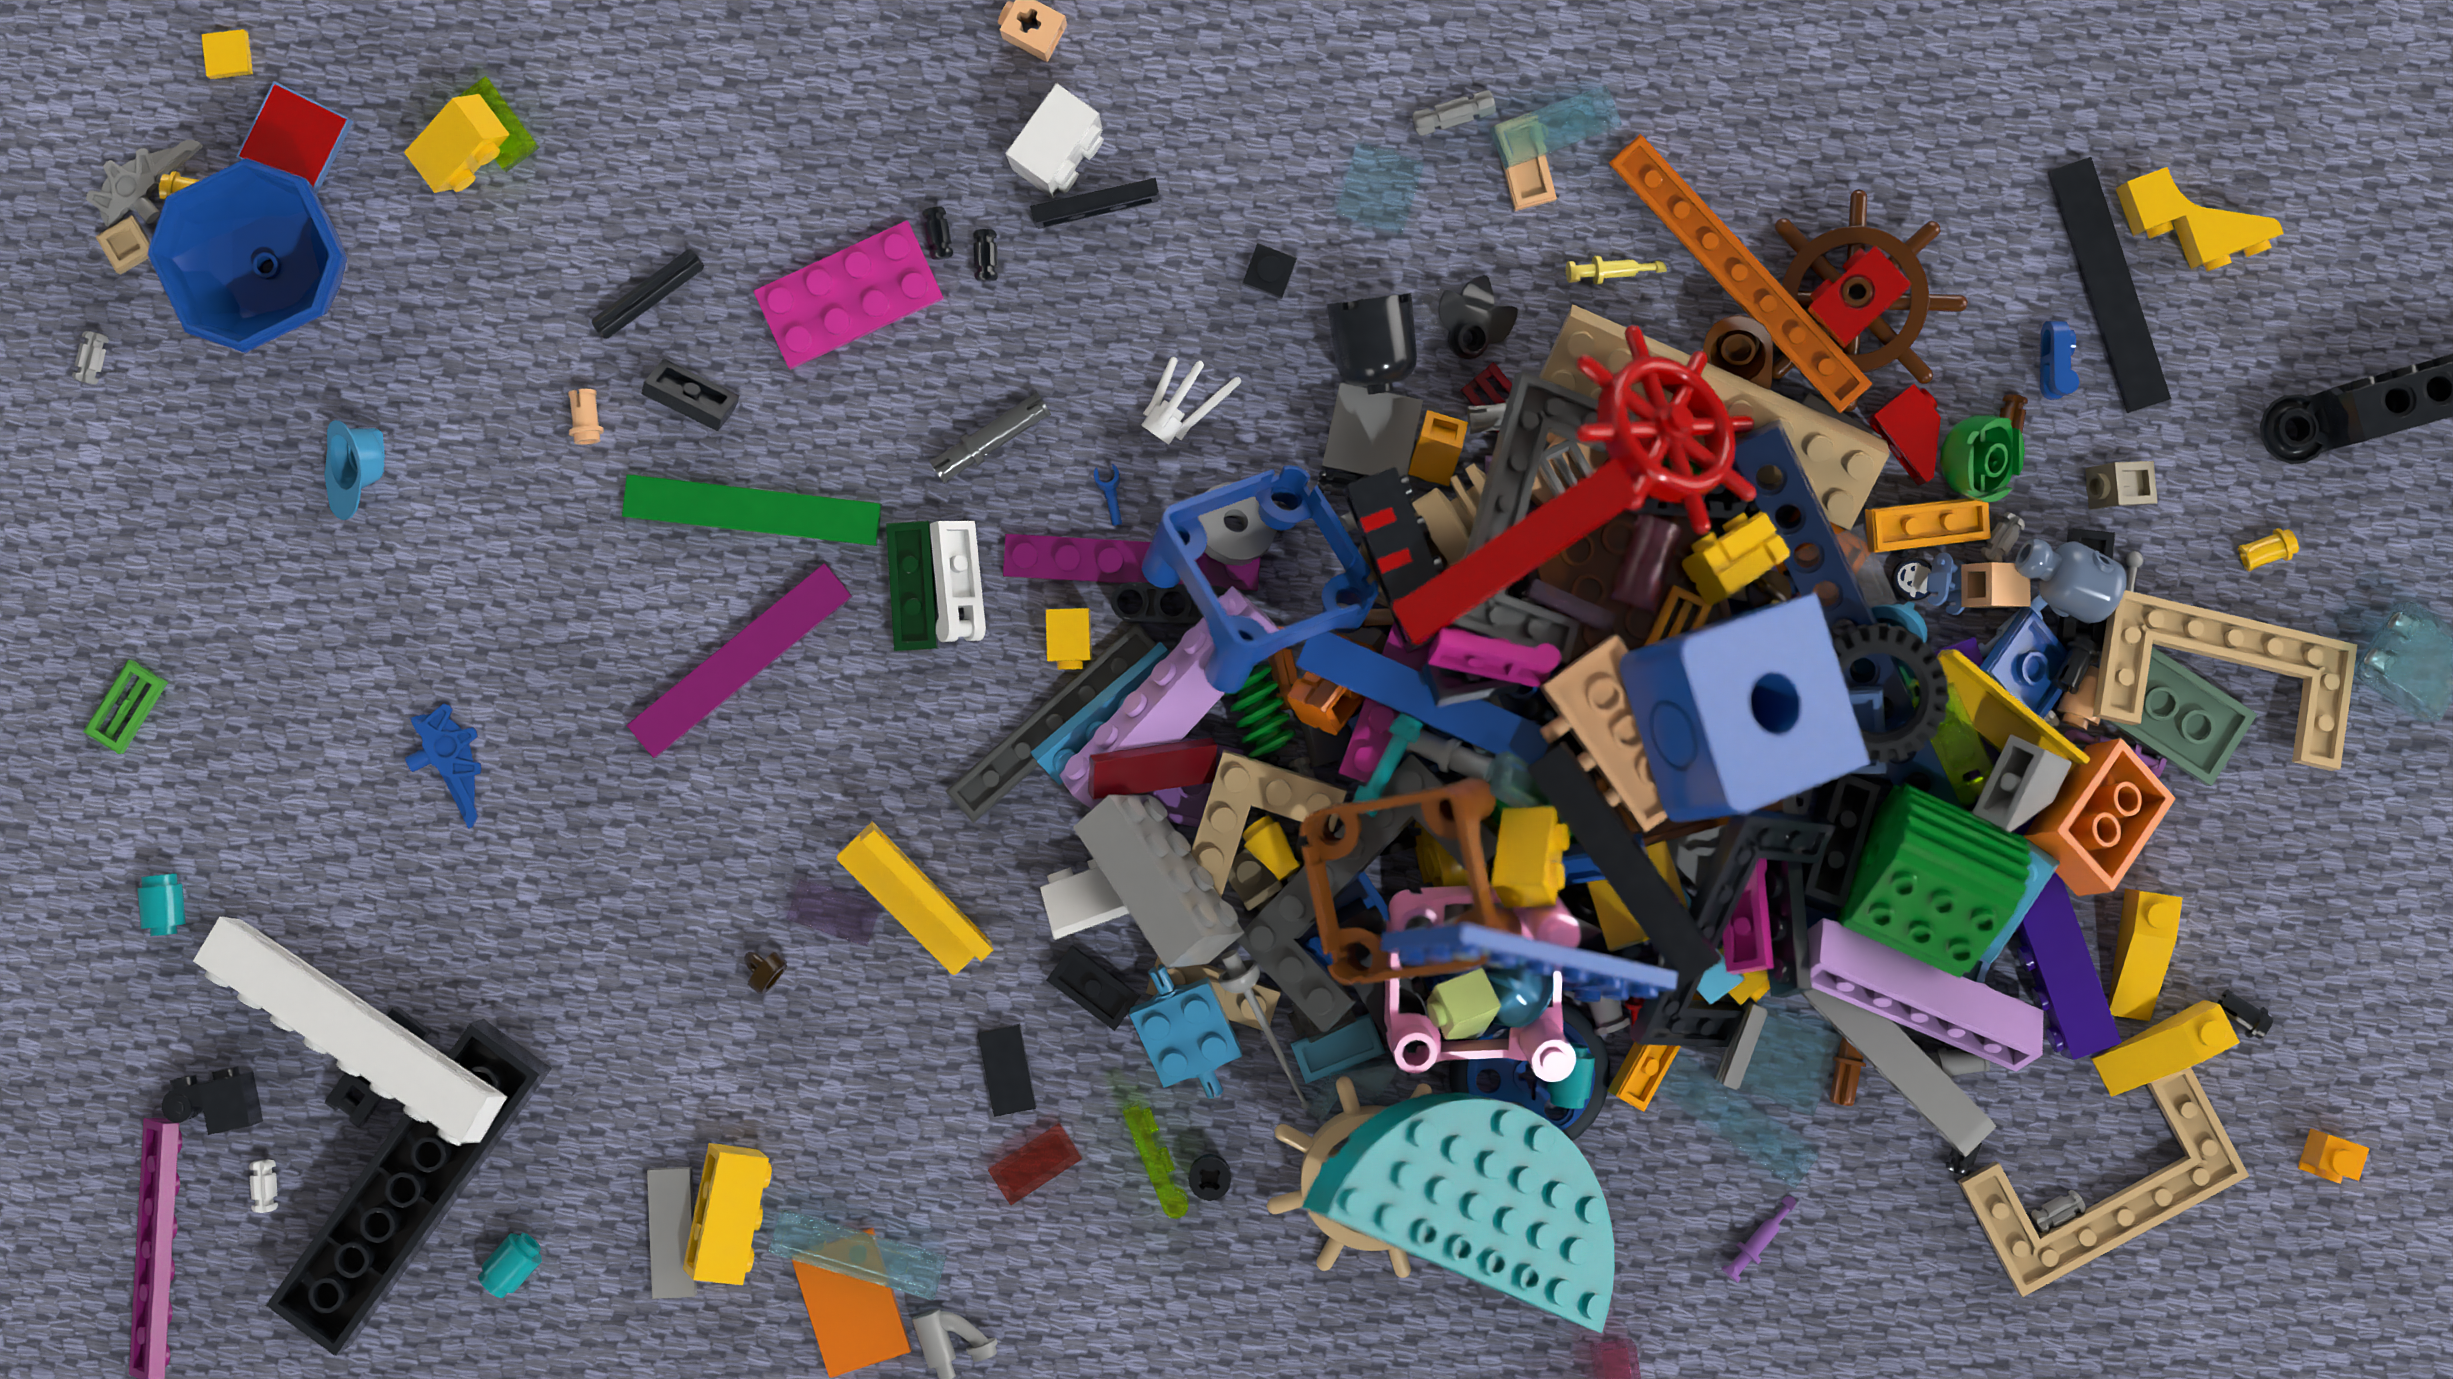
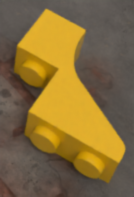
[2116,167,2284,272]

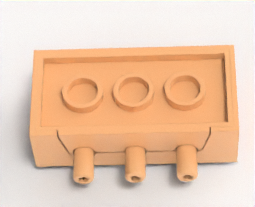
[1538,635,1668,832]

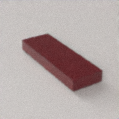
[1088,738,1217,800]

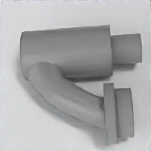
[912,1308,998,1379]

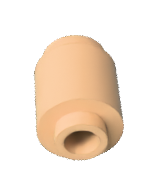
[2057,666,2101,730]

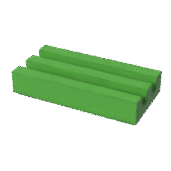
[83,660,168,754]

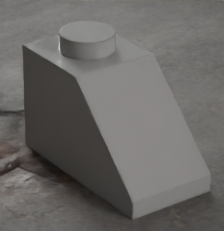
[1972,734,2072,832]

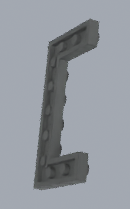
[1450,371,1636,664]
[1236,754,1498,1032]

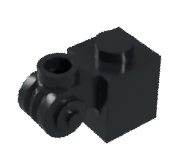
[162,1066,263,1135]

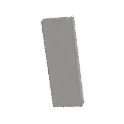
[647,1167,697,1299]

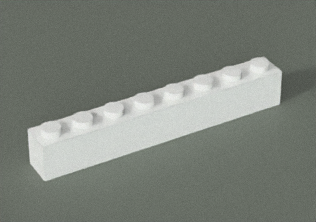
[193,917,507,1145]

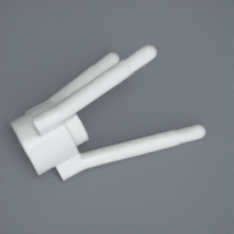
[1142,357,1241,445]

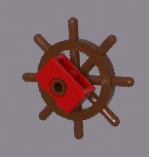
[1772,189,1968,412]

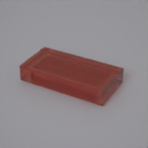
[988,1122,1083,1205]

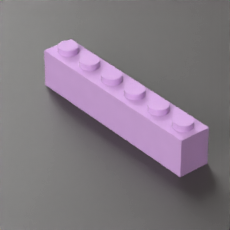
[1059,586,1279,810]
[1807,918,2044,1071]

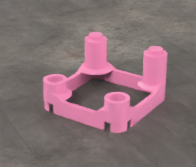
[1384,885,1580,1082]

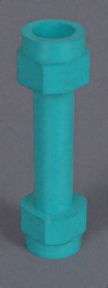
[1353,712,1424,817]

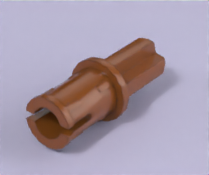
[1829,1035,1867,1106]

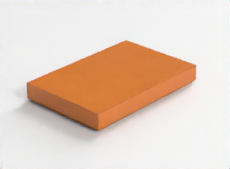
[790,1228,912,1378]

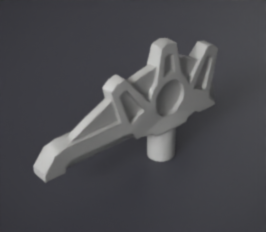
[86,139,203,229]

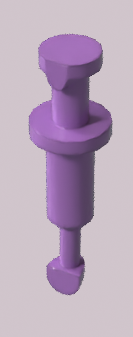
[2064,727,2167,778]
[1721,1196,1796,1283]

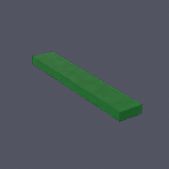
[622,474,882,546]

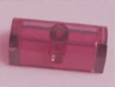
[1612,515,1682,613]

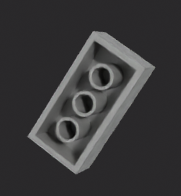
[1073,795,1244,968]

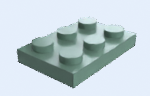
[2103,647,2258,786]

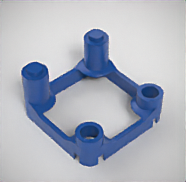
[1142,465,1379,693]

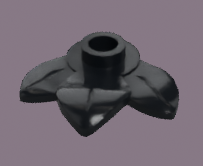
[1438,275,1518,359]

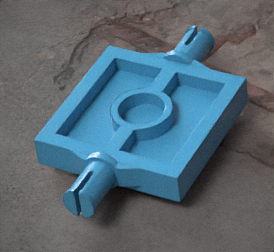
[1129,964,1243,1099]

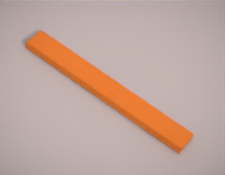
[1609,134,1872,414]

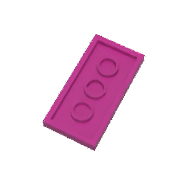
[753,220,944,370]

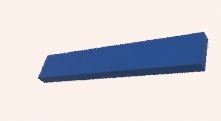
[1295,631,1549,768]

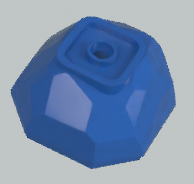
[148,158,347,353]

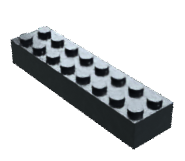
[265,1019,552,1356]

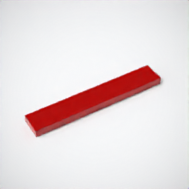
[1392,458,1642,645]

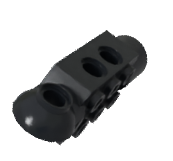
[2260,353,2453,464]

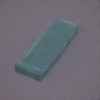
[1489,85,1622,169]

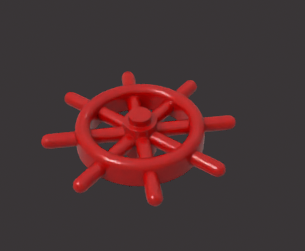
[1576,325,1756,534]

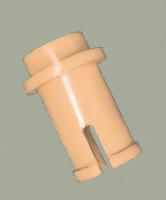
[568,389,604,445]

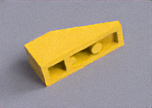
[2108,888,2183,1021]
[2091,1000,2240,1097]

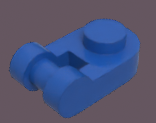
[2040,321,2080,400]

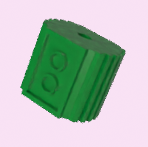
[1835,783,2031,978]

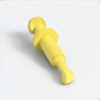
[1566,256,1667,285]

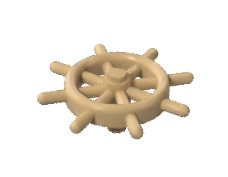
[1267,1076,1432,1278]

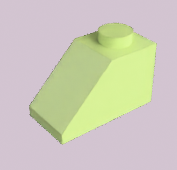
[1427,968,1501,1039]

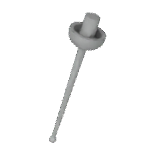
[1218,950,1310,1110]

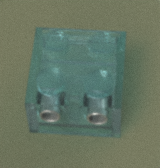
[2353,602,2453,722]

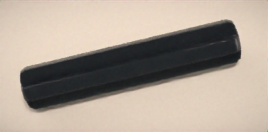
[591,249,704,339]

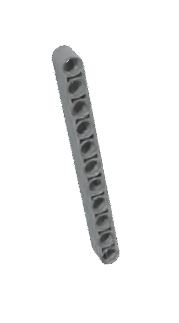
[1666,839,1996,1157]

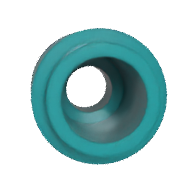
[137,873,186,936]
[1547,1042,1595,1109]
[478,1233,542,1298]

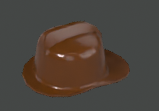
[1703,315,1773,391]

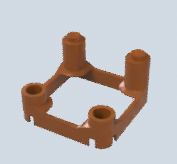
[1300,777,1522,984]

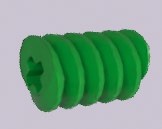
[1224,665,1296,758]

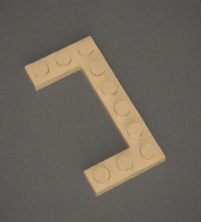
[2093,590,2358,771]
[1146,749,1347,1030]
[1958,1067,2249,1297]

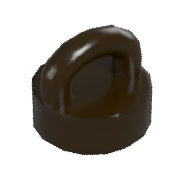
[1745,570,1791,608]
[744,952,787,994]

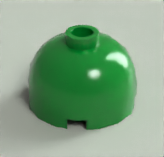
[1940,415,2025,502]

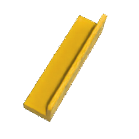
[1915,649,2090,779]
[837,821,994,975]

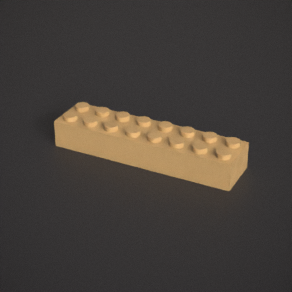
[1539,304,1890,530]

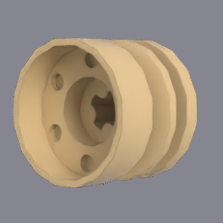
[1412,463,1487,566]

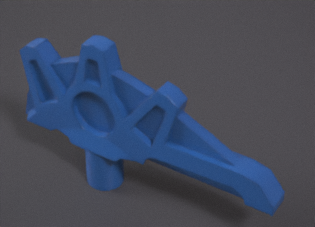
[405,703,482,829]

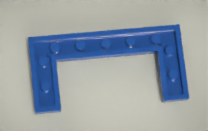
[1381,924,1677,1002]

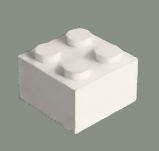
[1006,83,1104,199]

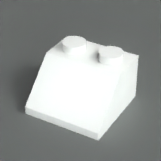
[1040,859,1130,939]

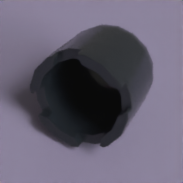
[1327,293,1417,395]

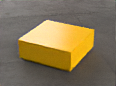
[201,29,253,79]

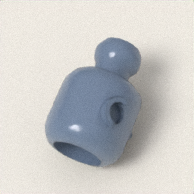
[2015,538,2127,623]

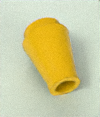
[1242,815,1300,882]

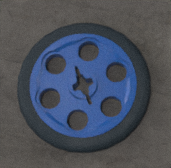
[1450,1000,1610,1141]

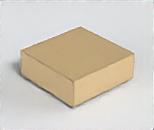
[95,215,151,275]

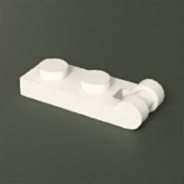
[930,521,985,642]

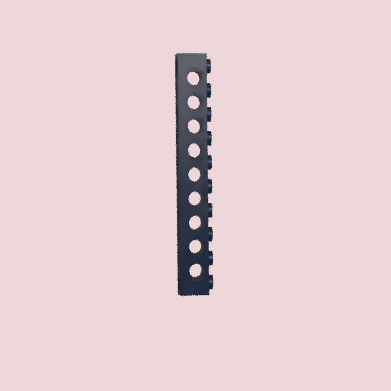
[1731,419,1964,810]

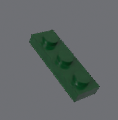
[886,520,938,652]

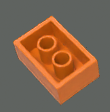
[2023,738,2176,896]

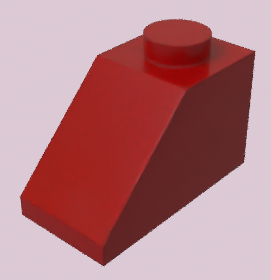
[1865,384,1941,486]

